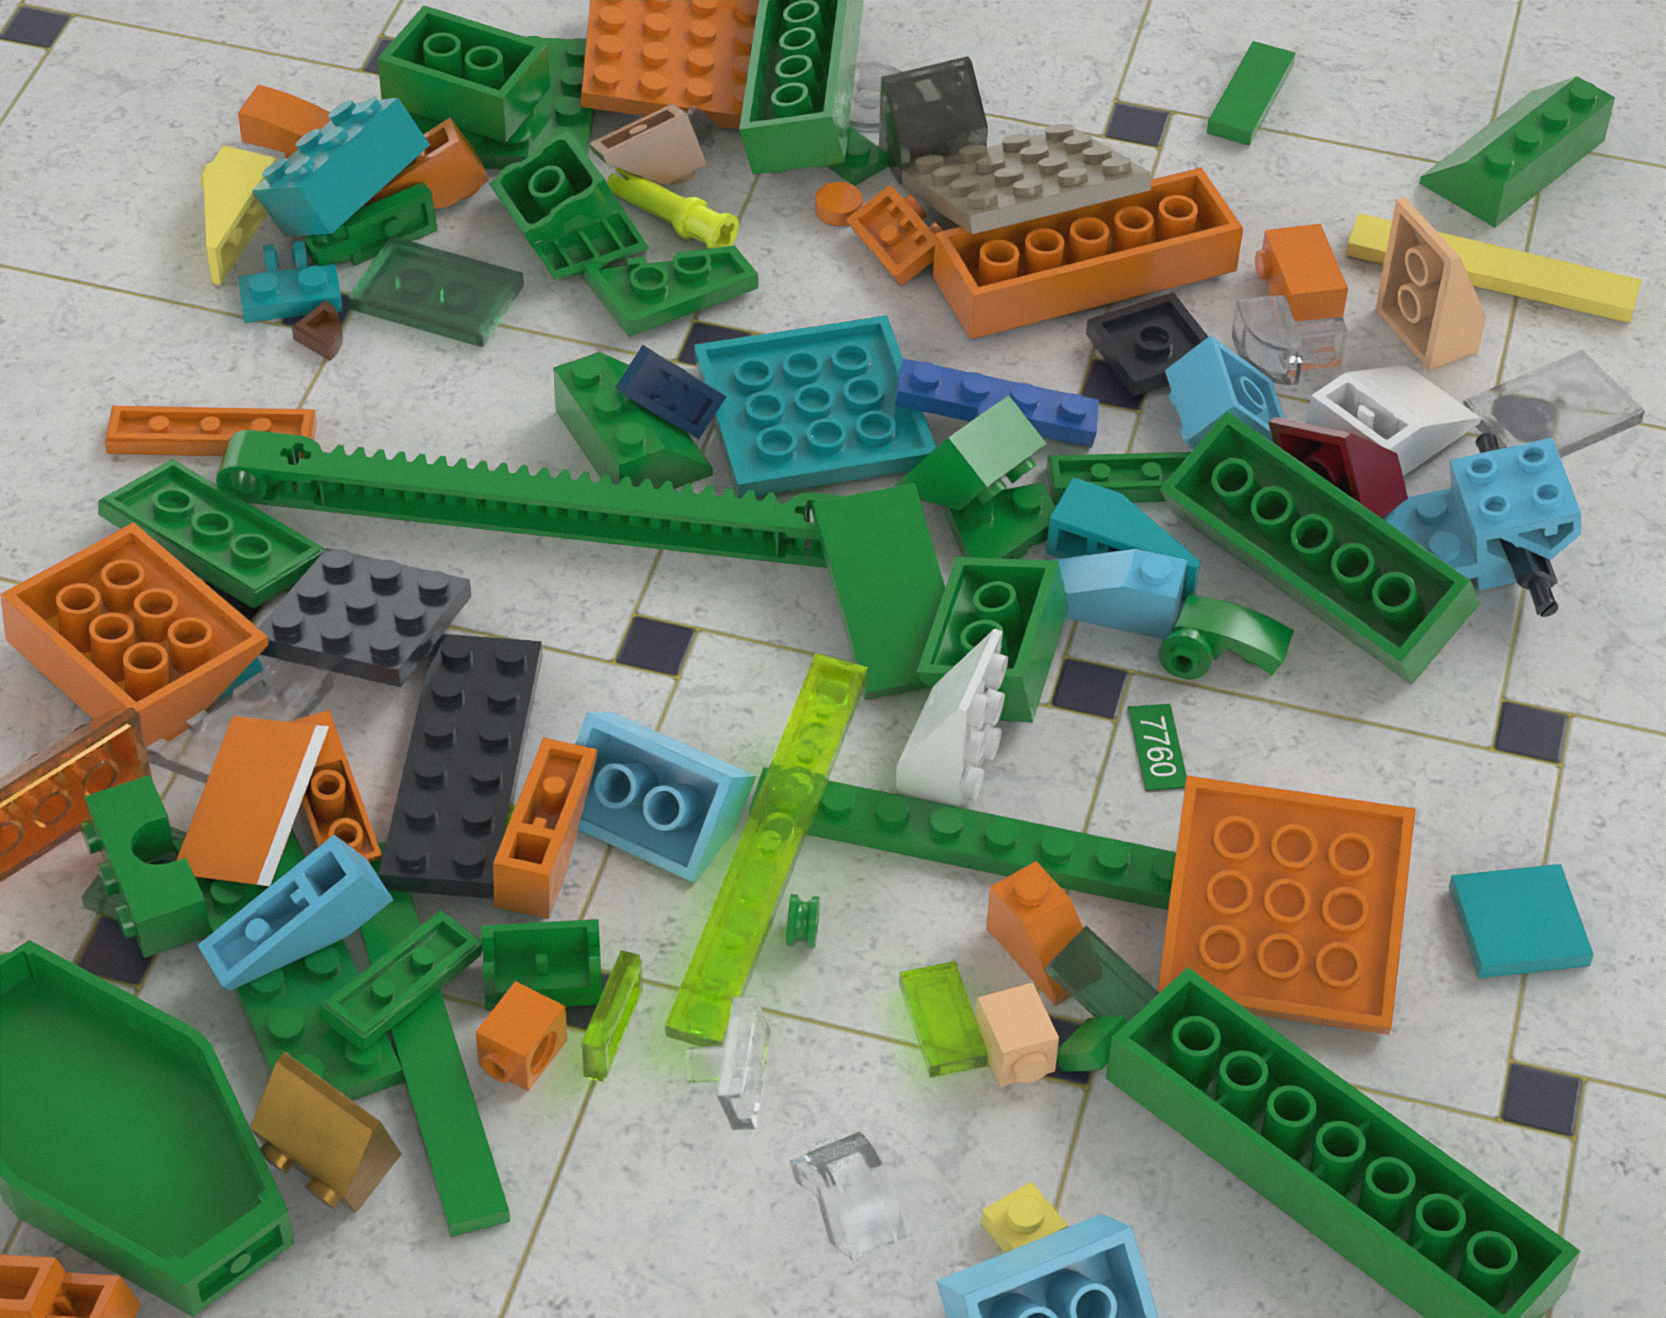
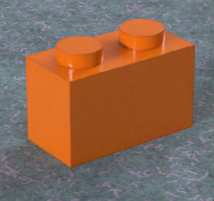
[1255,224,1348,331]

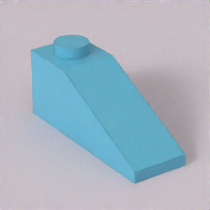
[1053,549,1187,639]
[197,835,393,991]

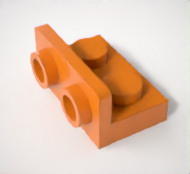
[846,184,943,287]

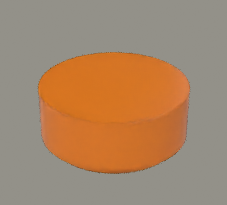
[815,182,863,226]

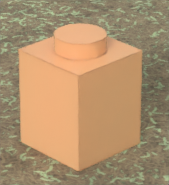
[975,982,1059,1087]

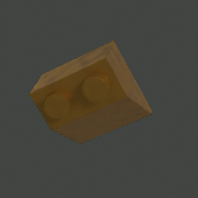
[250,1052,402,1212]

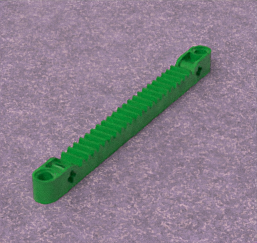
[216,430,842,568]

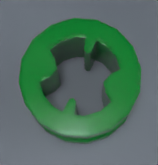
[786,894,820,948]

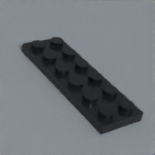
[379,634,543,899]

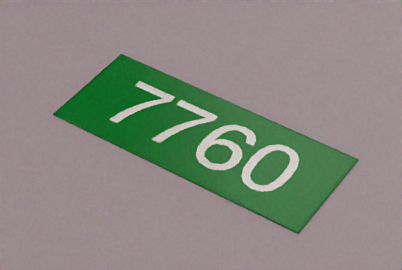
[1128,704,1187,791]

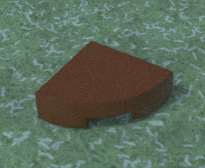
[292,301,343,361]

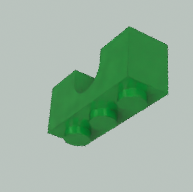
[79,775,211,958]

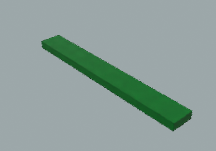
[358,841,510,1237]

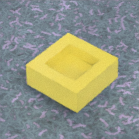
[981,1181,1068,1253]

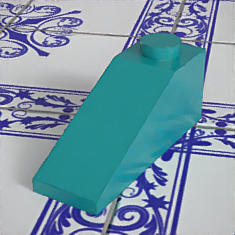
[1046,477,1201,601]

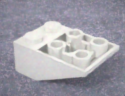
[1306,365,1481,477]
[895,629,1008,808]

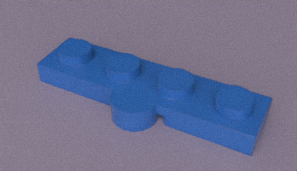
[894,358,1099,448]

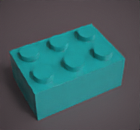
[252,97,430,237]

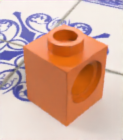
[475,981,568,1091]

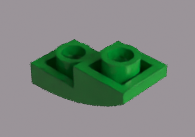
[1171,595,1294,675]

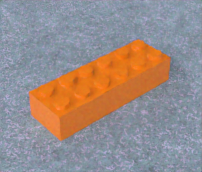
[933,167,1243,339]

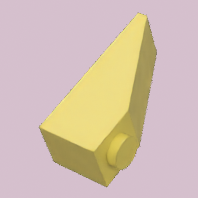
[201,145,276,285]

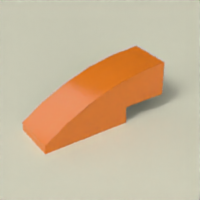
[238,84,331,159]
[0,1254,141,1318]

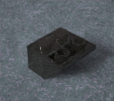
[878,56,988,185]

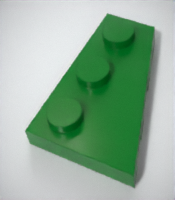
[583,245,758,337]

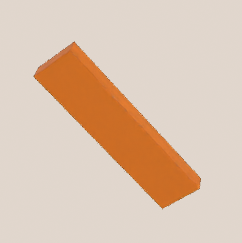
[105,405,317,458]

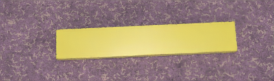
[1346,213,1642,323]

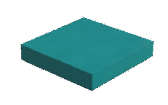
[1449,864,1594,978]

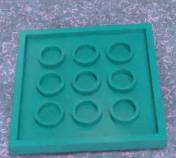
[694,315,936,498]

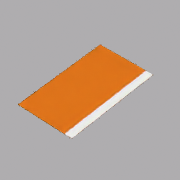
[176,716,329,887]

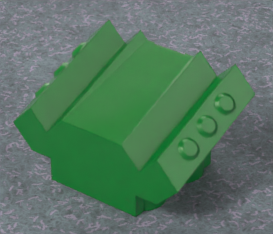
[488,130,649,280]

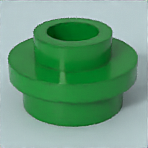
[1158,628,1213,680]

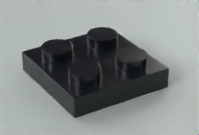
[1086,292,1208,397]

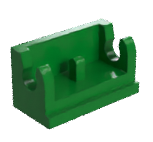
[481,919,603,1011]

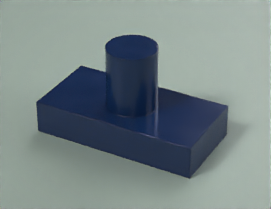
[615,345,726,439]

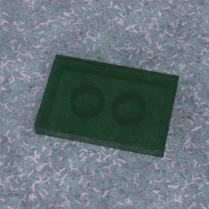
[348,236,524,347]

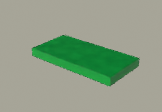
[98,459,325,609]
[811,483,945,700]

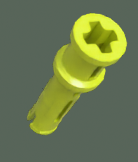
[607,168,739,249]

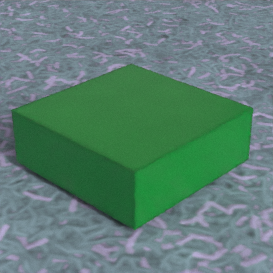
[1056,1016,1128,1072]

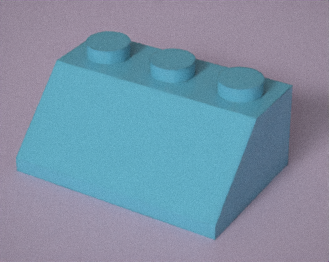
[575,712,756,882]
[936,1214,1159,1318]

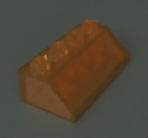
[0,707,153,883]

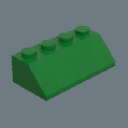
[1419,76,1615,228]

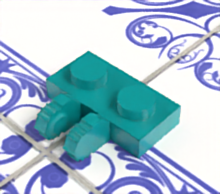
[238,240,343,323]

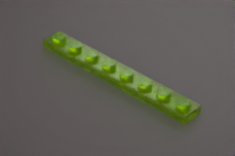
[665,653,868,1053]

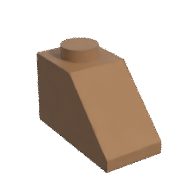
[589,103,707,185]

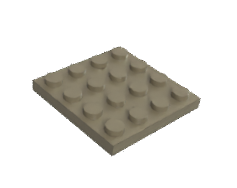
[900,124,1151,234]

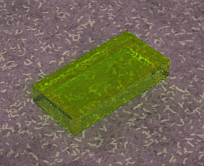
[581,950,643,1082]
[899,961,988,1078]

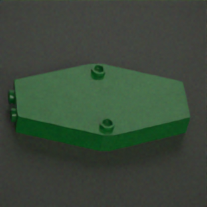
[0,940,294,1317]

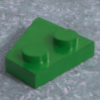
[945,482,1055,559]

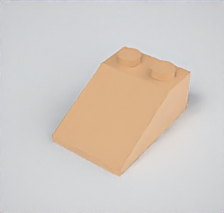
[1375,197,1486,371]

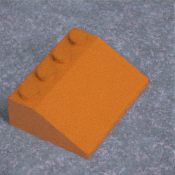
[0,522,268,760]

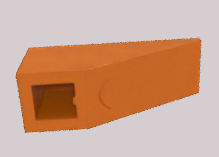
[289,710,382,862]

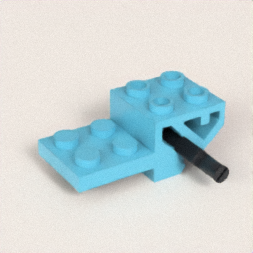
[1382,432,1581,617]

